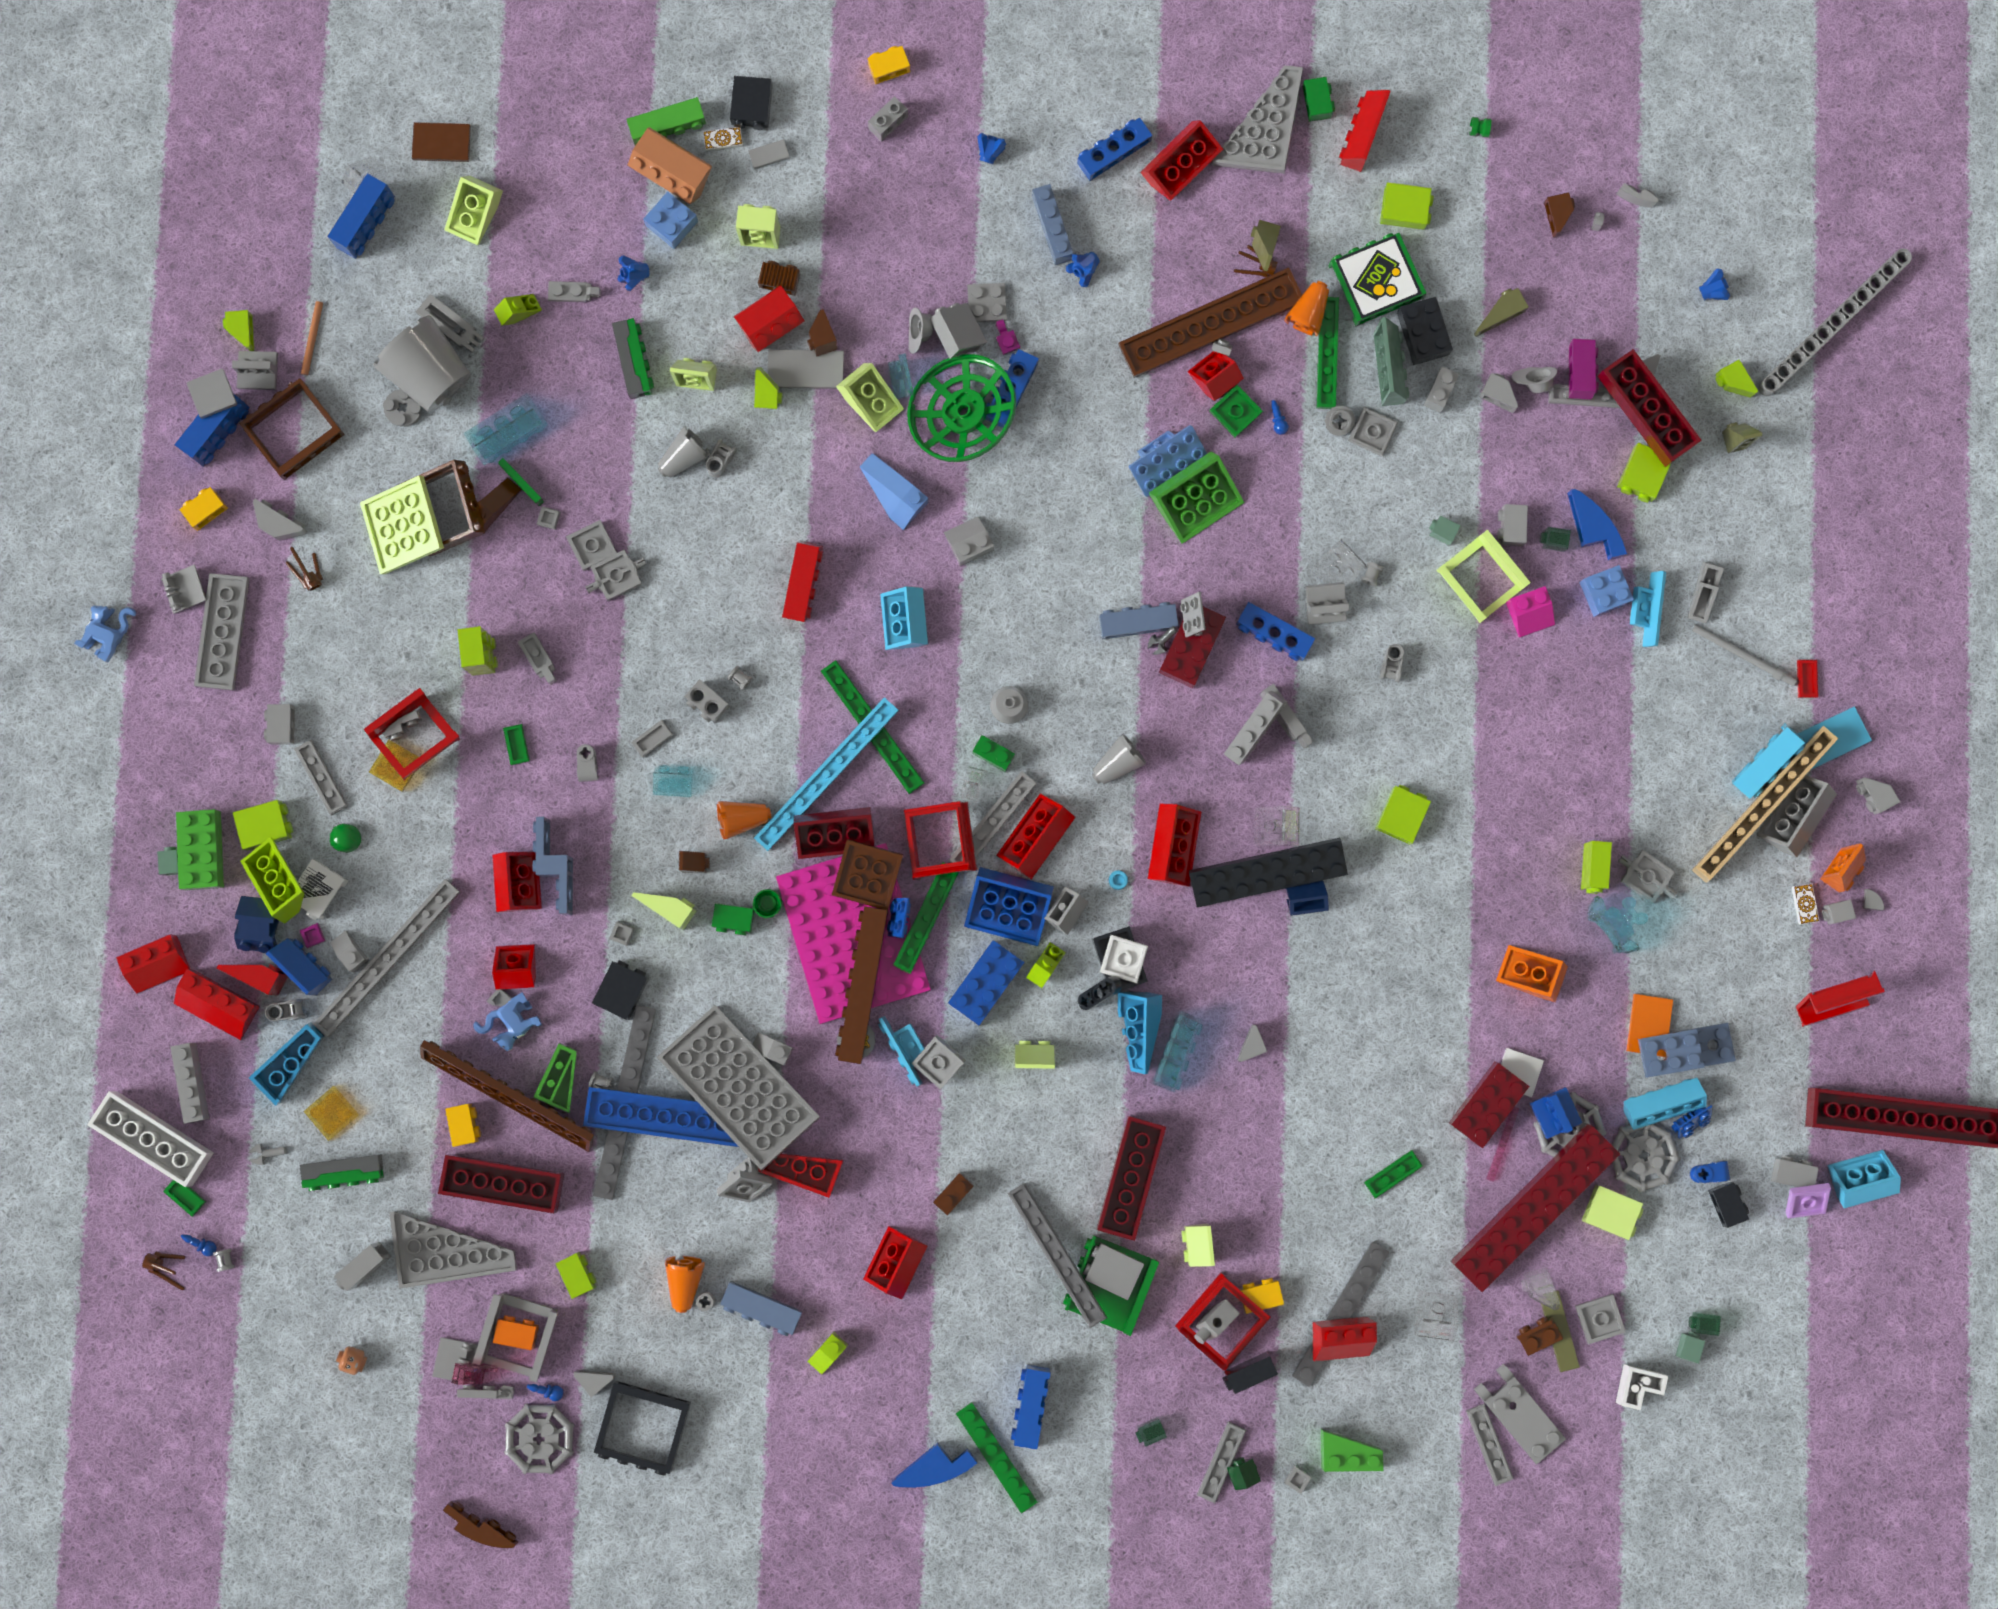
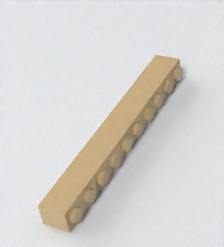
[1692,726,1839,883]

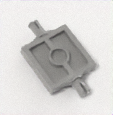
[585,550,647,601]
[1618,850,1677,904]

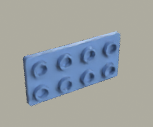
[1129,425,1207,497]

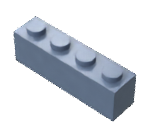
[1032,184,1073,265]
[1099,602,1179,639]
[720,1281,803,1336]

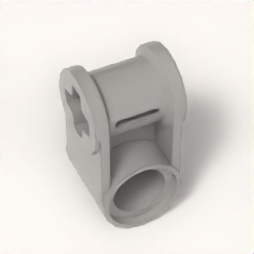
[706,439,737,478]
[1379,644,1404,682]
[577,744,599,782]
[265,999,305,1022]

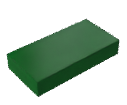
[503,724,530,766]
[163,1180,207,1217]

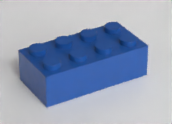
[327,173,395,259]
[174,393,250,467]
[948,940,1024,1026]

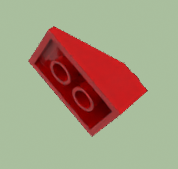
[217,964,288,996]

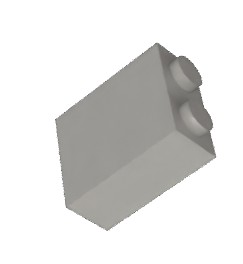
[930,303,987,359]
[334,1242,392,1291]
[1083,1243,1144,1300]

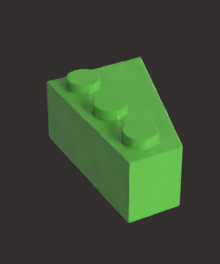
[534,1042,577,1113]
[1321,1429,1384,1472]

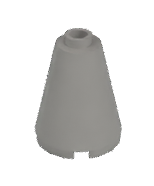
[658,426,711,478]
[1092,734,1146,784]

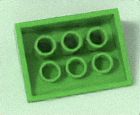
[1149,452,1244,544]

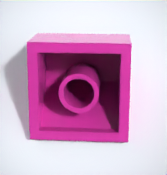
[1506,586,1555,638]

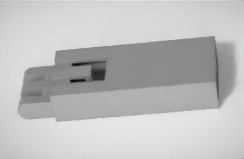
[416,294,484,353]
[1260,684,1312,748]

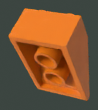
[1820,843,1866,892]
[1496,945,1568,1003]

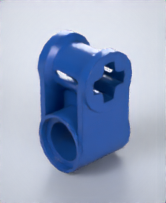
[1690,1161,1730,1183]

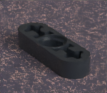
[1078,976,1122,1010]

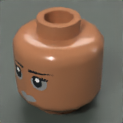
[336,1346,367,1375]

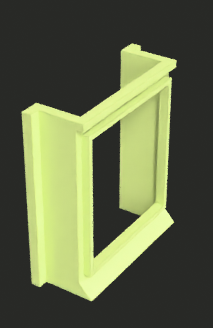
[1436,530,1531,623]

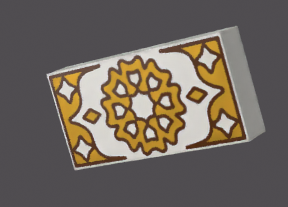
[703,127,743,151]
[1792,884,1819,925]

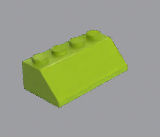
[240,837,304,924]

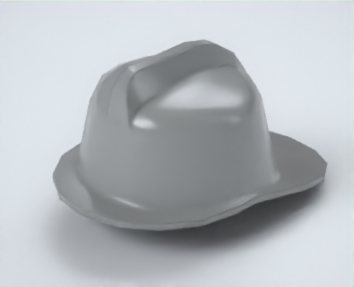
[909,308,934,354]
[1512,367,1557,393]

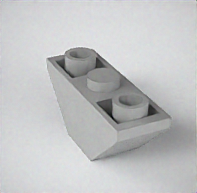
[253,499,307,541]

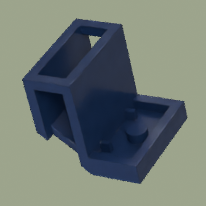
[1286,881,1329,916]
[234,896,279,953]

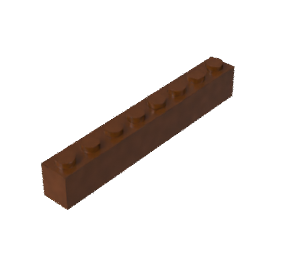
[835,906,888,1064]

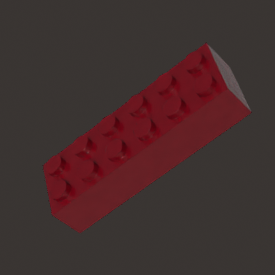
[1597,349,1702,467]
[1096,1116,1166,1241]
[438,1154,565,1214]

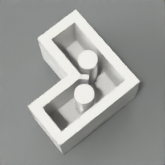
[1616,1364,1668,1410]

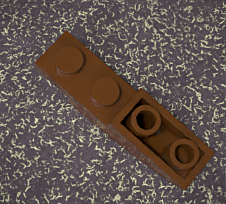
[443,1501,518,1548]

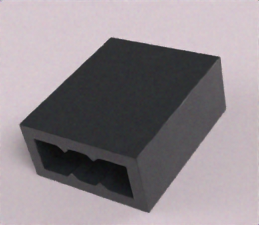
[730,76,773,130]
[592,960,649,1020]
[1222,1352,1278,1394]

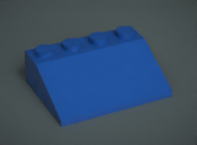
[964,867,1054,946]

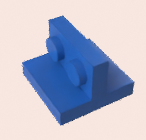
[1530,1087,1583,1139]

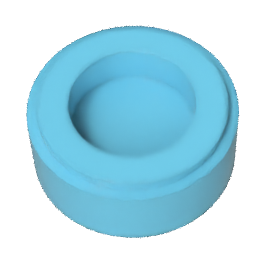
[1109,870,1128,890]

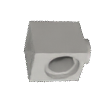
[1822,900,1856,925]

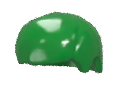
[329,823,361,853]
[753,889,782,919]

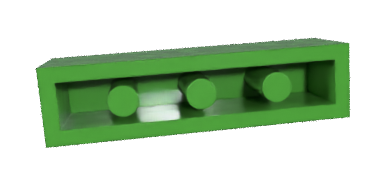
[626,97,706,145]

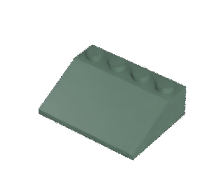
[1373,317,1409,406]

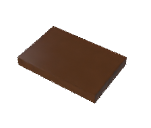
[412,122,471,162]

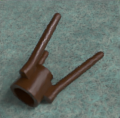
[1234,245,1278,278]
[285,547,323,591]
[142,1251,186,1291]

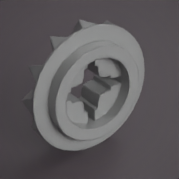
[1324,405,1355,436]

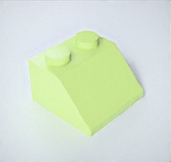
[1181,1224,1215,1267]

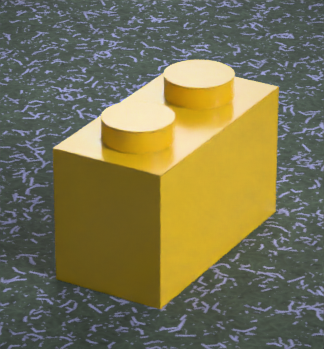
[867,46,910,84]
[179,487,228,531]
[445,1103,481,1147]
[1239,1277,1284,1314]

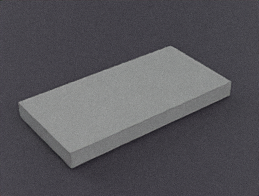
[768,350,844,389]

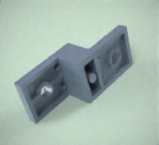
[533,816,573,916]
[1638,1023,1736,1078]

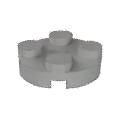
[383,389,422,427]

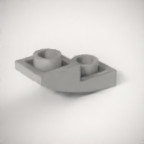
[1616,183,1659,208]
[383,711,422,741]

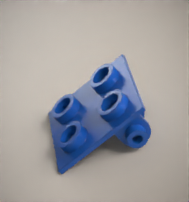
[887,898,911,938]
[1671,1105,1713,1139]

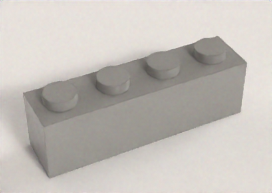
[1224,691,1288,765]
[170,1043,209,1124]

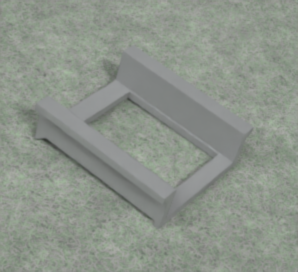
[473,1293,558,1382]

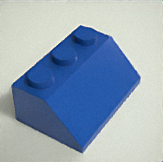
[266,938,332,996]

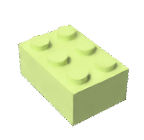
[736,204,781,249]

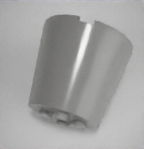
[373,315,471,412]

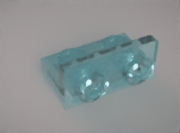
[888,353,914,399]
[653,765,694,797]

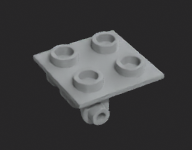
[161,565,206,614]
[1180,592,1205,638]
[432,1337,478,1384]

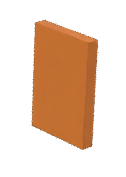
[1626,994,1673,1057]

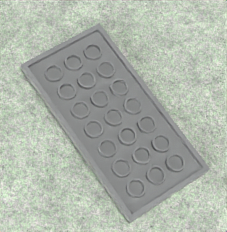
[657,1005,820,1171]

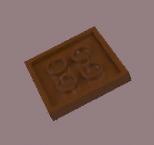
[832,839,903,911]

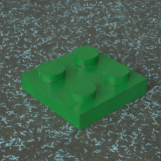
[1209,385,1263,438]

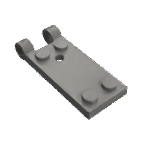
[1474,1364,1566,1465]

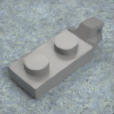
[548,281,601,302]
[518,633,557,685]
[457,1385,514,1399]

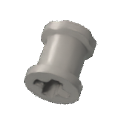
[1361,562,1384,587]
[727,665,753,691]
[588,1071,613,1089]
[213,1249,235,1272]
[696,1292,715,1311]

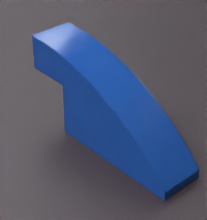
[1567,489,1627,560]
[891,1442,978,1488]

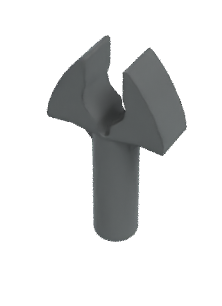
[1148,626,1178,655]

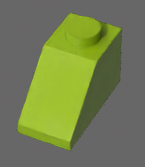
[223,310,254,351]
[1715,359,1759,398]
[754,367,783,409]
[807,1331,848,1374]

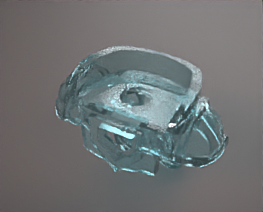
[1586,896,1648,954]

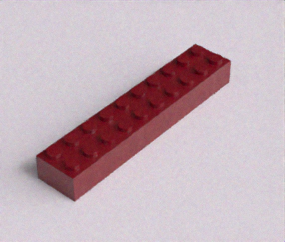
[1805,1088,1998,1149]
[1450,1124,1620,1292]

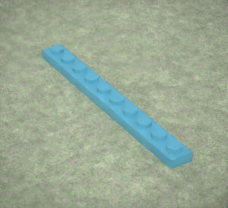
[754,697,899,851]

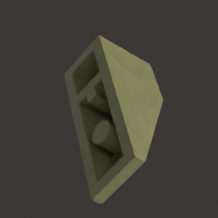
[1250,219,1281,271]
[1474,288,1529,337]
[1722,422,1763,453]

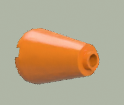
[1284,281,1329,336]
[717,801,771,840]
[665,1256,705,1313]

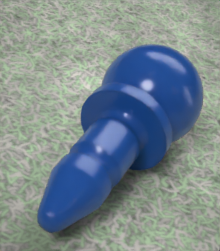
[1272,400,1289,435]
[181,1234,217,1257]
[527,1384,564,1401]

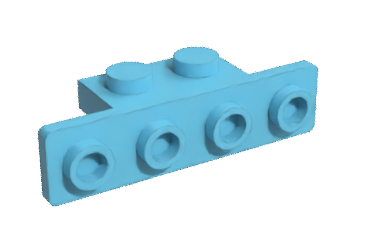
[1630,571,1666,647]
[878,1016,925,1087]

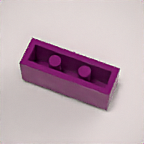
[1569,339,1599,400]

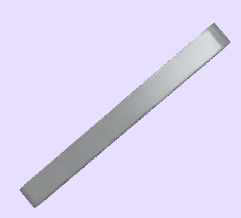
[1758,248,1912,396]

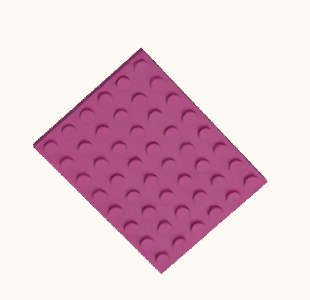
[776,843,931,1024]

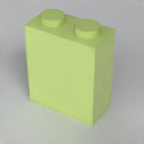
[1581,1185,1643,1240]

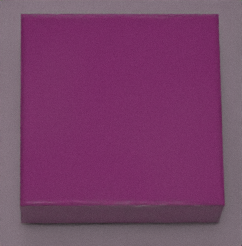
[300,923,326,948]

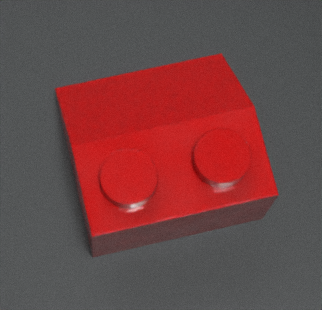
[1187,351,1244,401]
[492,944,536,990]

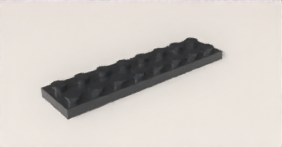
[1189,837,1348,908]

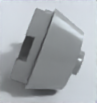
[990,686,1028,724]

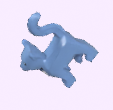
[74,605,136,662]
[473,992,542,1051]

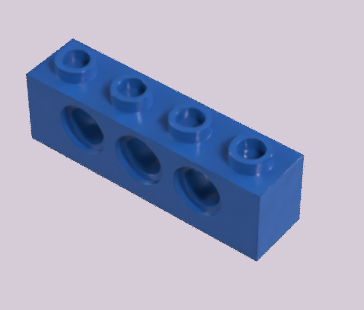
[1077,117,1152,181]
[985,349,1039,428]
[1236,602,1315,661]

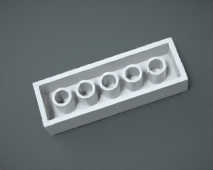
[87,1091,214,1187]

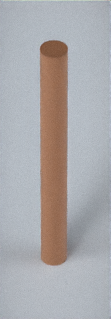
[301,301,323,376]

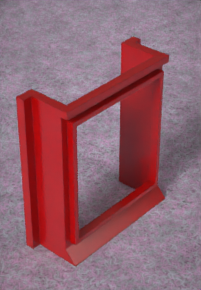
[363,688,460,781]
[904,801,977,880]
[1796,970,1885,1027]
[1175,1272,1271,1371]

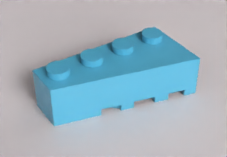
[1732,723,1805,799]

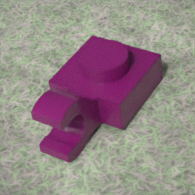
[996,319,1020,355]

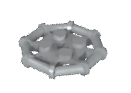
[1533,1092,1606,1157]
[1612,1124,1681,1192]
[504,1403,574,1475]

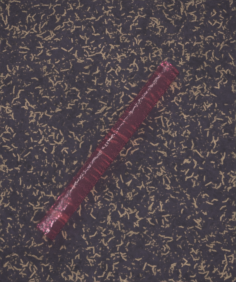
[1486,1107,1519,1182]

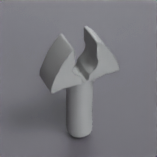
[248,1144,287,1165]

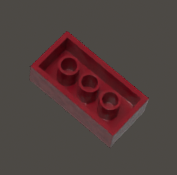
[1159,606,1226,688]
[794,807,875,859]
[1449,1061,1530,1148]

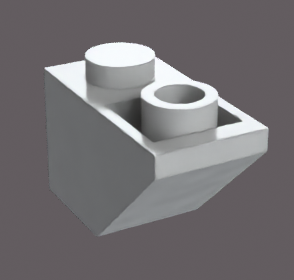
[1856,777,1900,815]

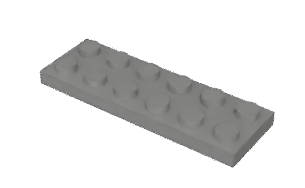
[194,573,249,691]

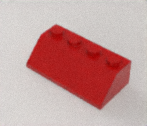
[1339,90,1391,172]
[1140,120,1223,201]
[996,794,1076,880]
[1148,803,1202,887]
[173,969,260,1040]

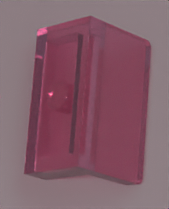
[451,1363,498,1385]

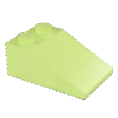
[444,176,503,245]
[670,358,717,391]
[836,363,904,432]
[631,892,697,930]
[1015,1041,1055,1069]

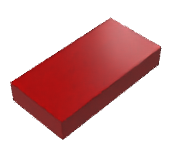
[1797,660,1818,698]

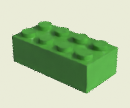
[176,809,224,891]

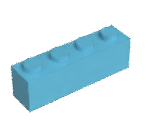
[1624,1078,1707,1130]

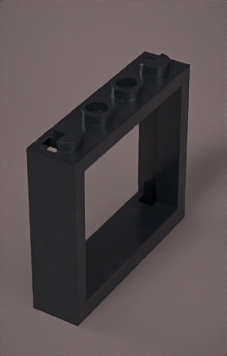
[594,1381,691,1476]

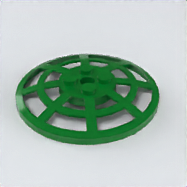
[907,354,1016,462]

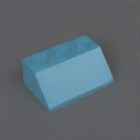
[880,586,928,650]
[1827,1150,1901,1208]

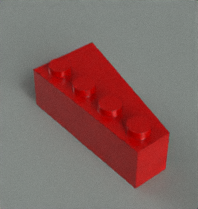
[782,541,824,622]
[758,1153,844,1198]

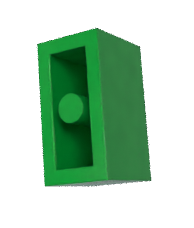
[1302,77,1335,122]
[972,735,1015,773]
[711,904,754,936]

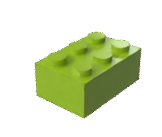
[457,626,498,676]

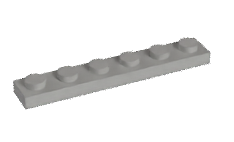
[949,771,1037,872]

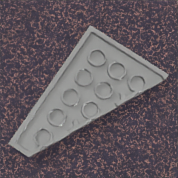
[1212,65,1303,174]
[389,1211,517,1289]

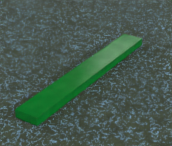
[821,660,925,794]

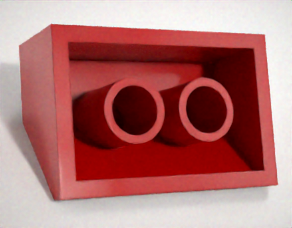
[733,285,805,352]
[492,852,542,912]
[116,934,190,994]
[863,1226,927,1299]
[1313,1317,1377,1361]

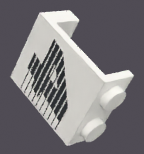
[298,859,348,920]

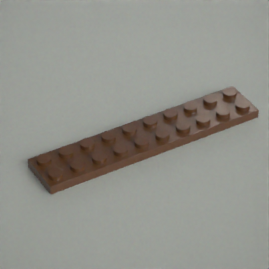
[1118,268,1302,378]
[420,1040,594,1152]

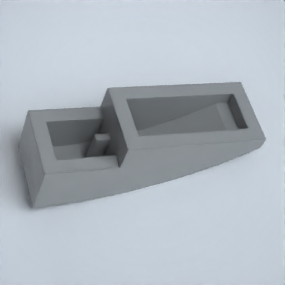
[1687,561,1724,623]

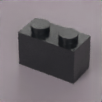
[1708,1182,1749,1228]

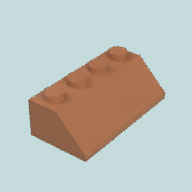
[627,127,712,204]

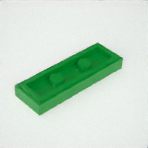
[498,458,544,506]
[1364,1150,1423,1199]

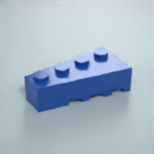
[1011,1364,1051,1450]

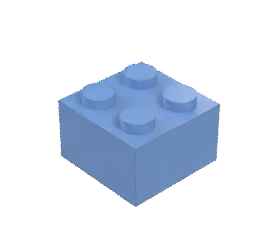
[643,191,698,249]
[1579,565,1634,617]

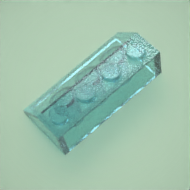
[464,393,548,465]
[1152,1011,1203,1092]

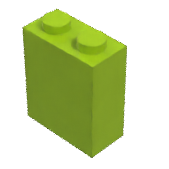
[1380,182,1434,230]
[1617,442,1671,503]
[1375,785,1431,845]
[233,800,293,851]
[1581,841,1612,894]

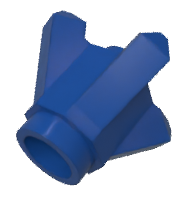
[977,133,1006,164]
[1066,252,1100,288]
[617,255,650,291]
[1699,268,1730,301]

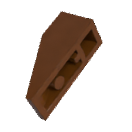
[478,477,522,532]

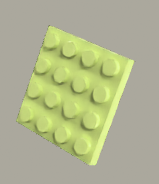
[360,476,444,574]

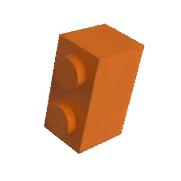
[493,1315,539,1350]

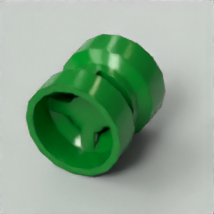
[1469,117,1492,138]

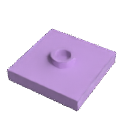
[1786,1183,1831,1218]

